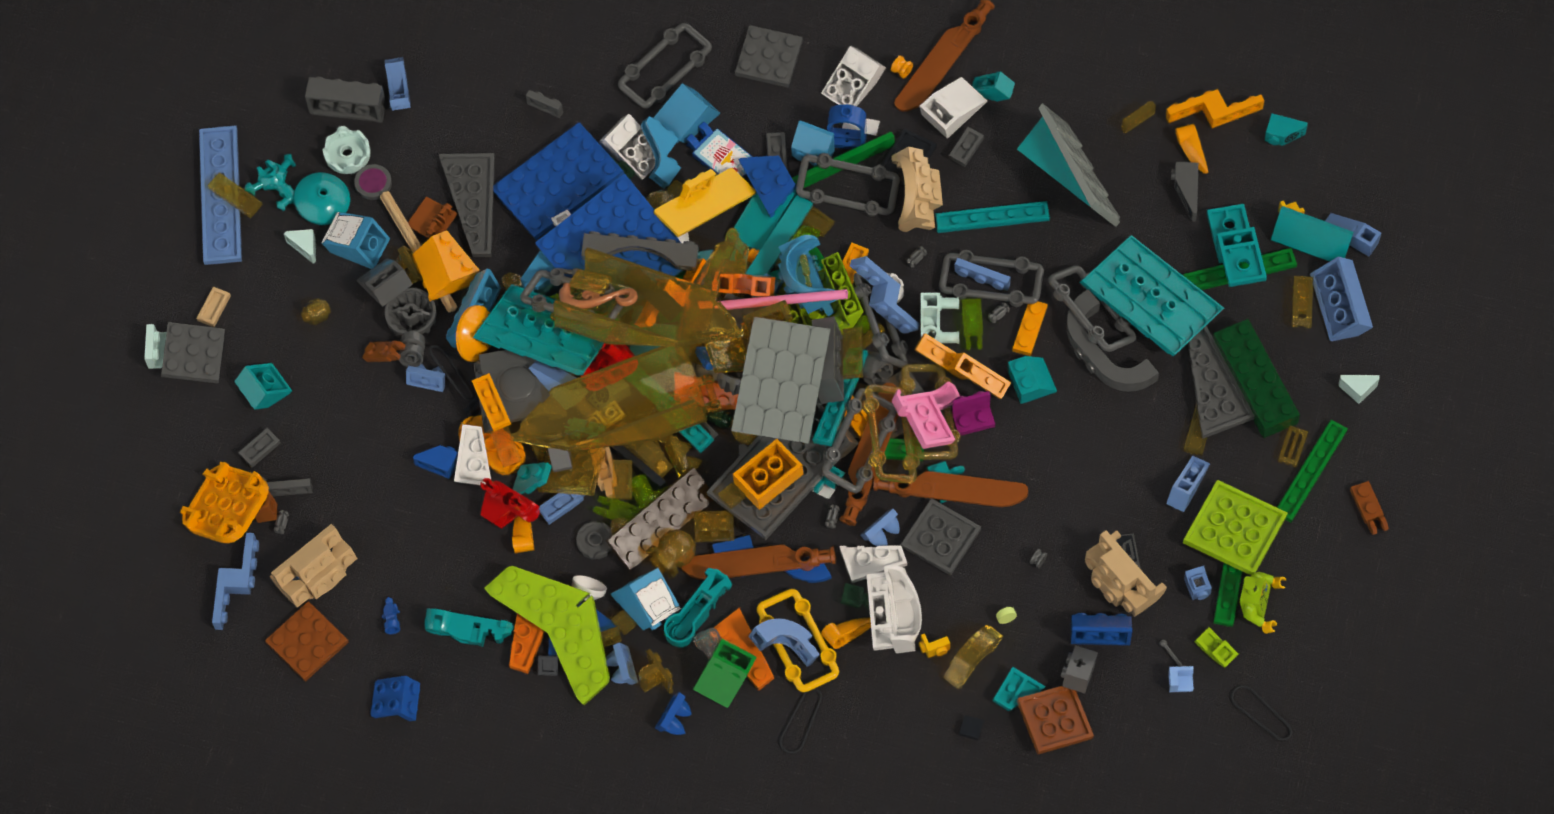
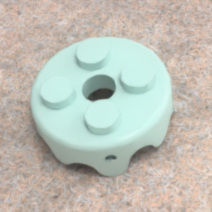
[323,126,371,174]

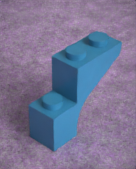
[641,116,681,189]

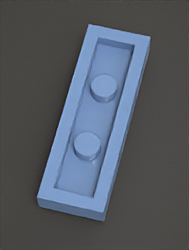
[955,258,1010,291]

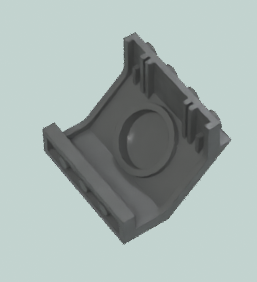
[474,350,567,434]

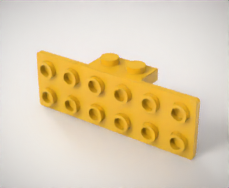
[653,168,756,237]

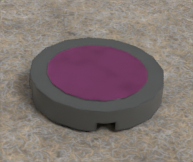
[354,164,392,200]

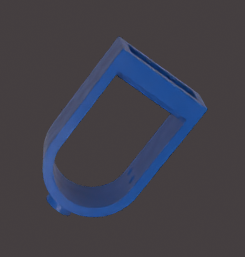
[827,104,867,149]

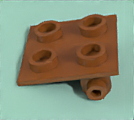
[408,197,458,238]

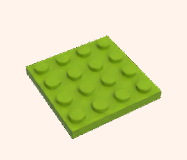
[1183,480,1288,575]

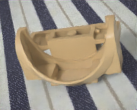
[891,147,943,232]
[270,524,357,608]
[1085,530,1167,617]

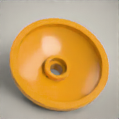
[456,305,492,362]

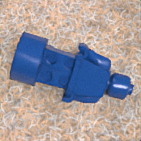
[382,597,400,634]

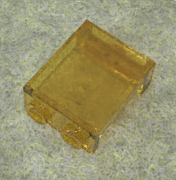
[740,300,793,343]

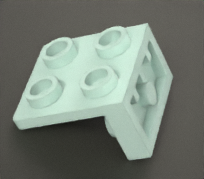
[145,324,167,369]

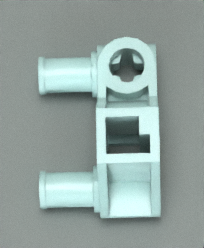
[921,293,959,344]

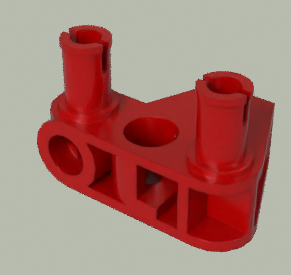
[581,335,638,391]
[480,478,540,529]

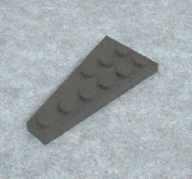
[1188,326,1255,439]

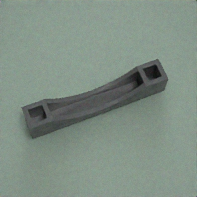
[581,231,699,271]

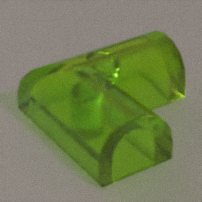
[628,475,669,510]

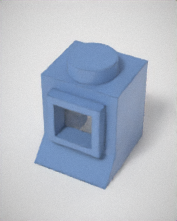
[1184,566,1212,600]

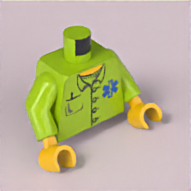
[1240,572,1286,634]

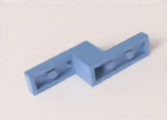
[850,256,919,334]
[212,533,259,630]

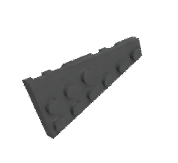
[439,153,495,257]

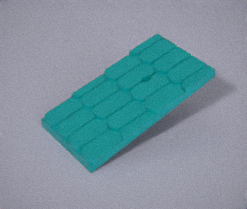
[1079,235,1224,356]
[473,284,620,375]

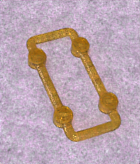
[899,364,961,460]
[862,384,920,483]

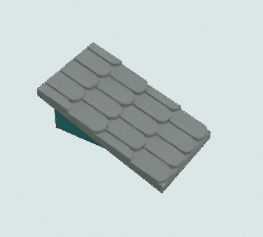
[1017,103,1120,227]
[731,317,831,443]

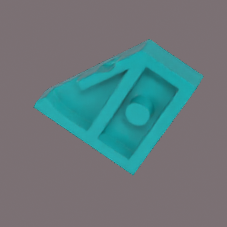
[513,462,552,494]
[993,667,1045,711]

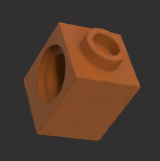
[255,492,277,523]

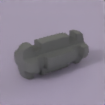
[906,246,927,268]
[988,302,1010,323]
[825,505,840,529]
[274,510,289,534]

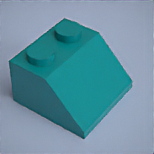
[1007,356,1057,404]
[234,363,292,410]

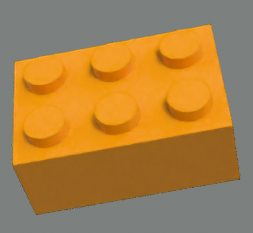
[733,439,803,510]

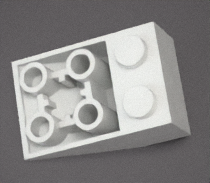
[821,46,886,106]
[920,77,987,139]
[598,114,655,180]

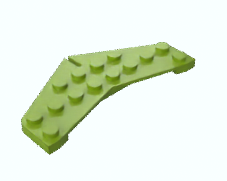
[484,566,610,705]

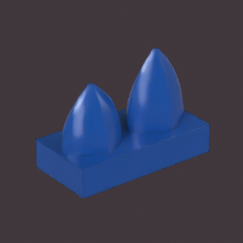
[655,692,692,735]

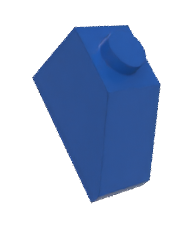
[413,445,458,479]

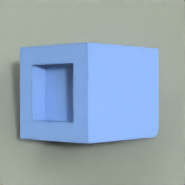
[1168,666,1194,692]

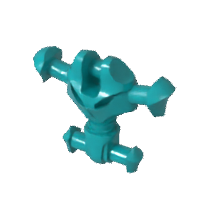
[244,154,296,211]

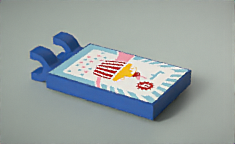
[686,122,753,179]

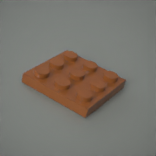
[265,601,349,682]
[1017,686,1094,755]

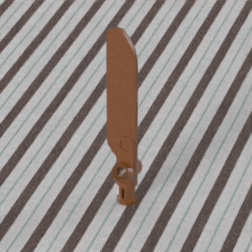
[894,0,995,112]
[839,383,899,526]
[873,471,1028,507]
[681,545,836,580]

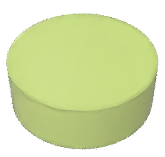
[996,607,1017,624]

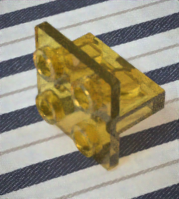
[638,649,674,694]

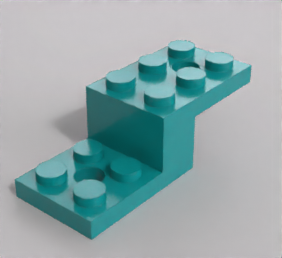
[1207,204,1267,287]

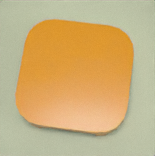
[180,462,269,543]

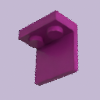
[952,391,995,436]

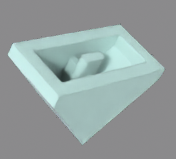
[284,229,316,264]
[1339,375,1379,404]

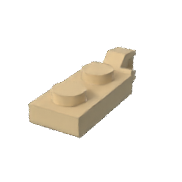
[591,446,618,500]

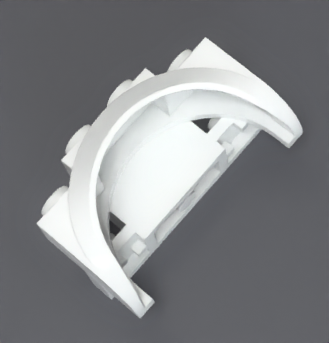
[867,566,922,653]

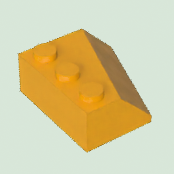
[412,231,480,301]

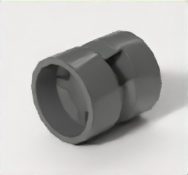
[399,331,425,367]

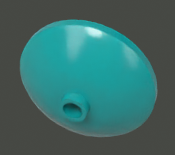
[294,173,350,225]

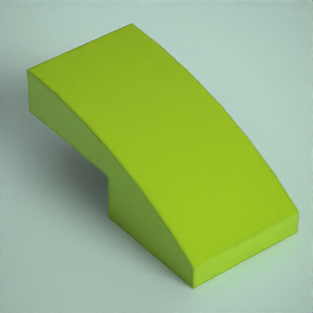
[1194,627,1238,668]

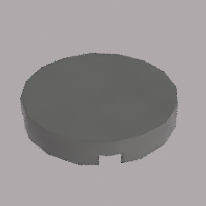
[576,521,613,559]

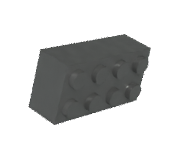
[305,77,386,123]
[812,316,844,404]

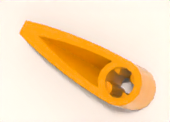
[1175,124,1208,174]
[512,516,534,554]
[821,618,871,649]

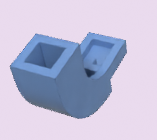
[385,57,410,111]
[748,619,820,667]

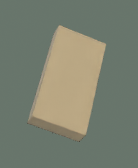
[197,287,231,327]

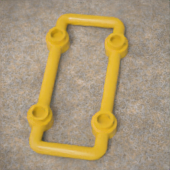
[757,589,839,692]

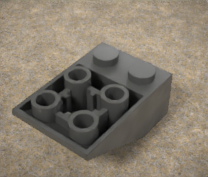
[357,258,413,307]

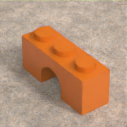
[713,272,775,297]

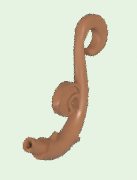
[559,283,638,311]

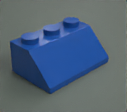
[1071,613,1132,645]

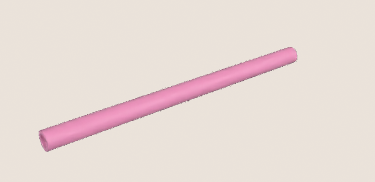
[699,289,848,312]

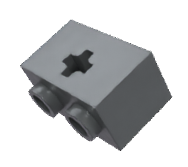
[1061,646,1098,693]

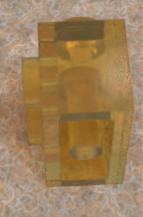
[694,511,734,542]

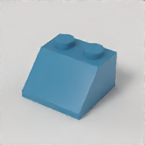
[791,120,835,167]

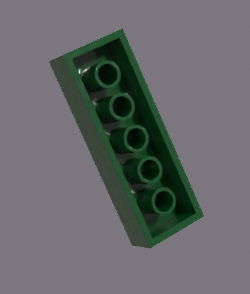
[1213,319,1300,438]

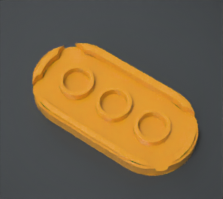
[458,415,526,475]

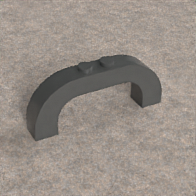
[1067,289,1159,392]

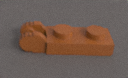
[362,341,406,362]
[1350,481,1388,535]

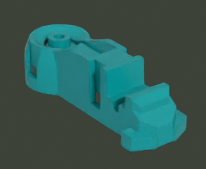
[664,568,732,647]
[424,608,514,647]

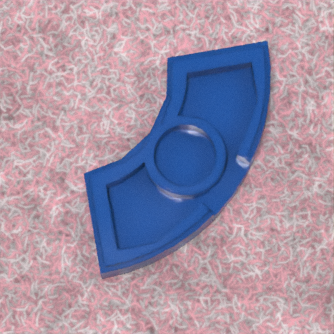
[784,559,832,583]

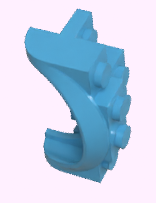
[778,235,836,316]

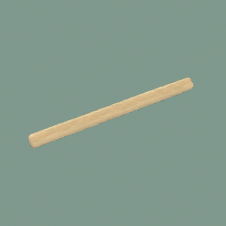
[380,191,457,313]

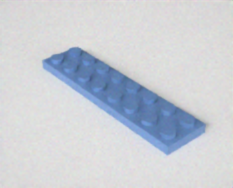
[199,126,242,265]

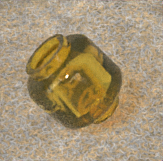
[301,298,331,325]

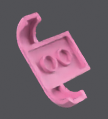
[892,382,960,449]

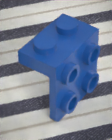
[371,676,420,721]

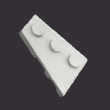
[454,424,491,485]

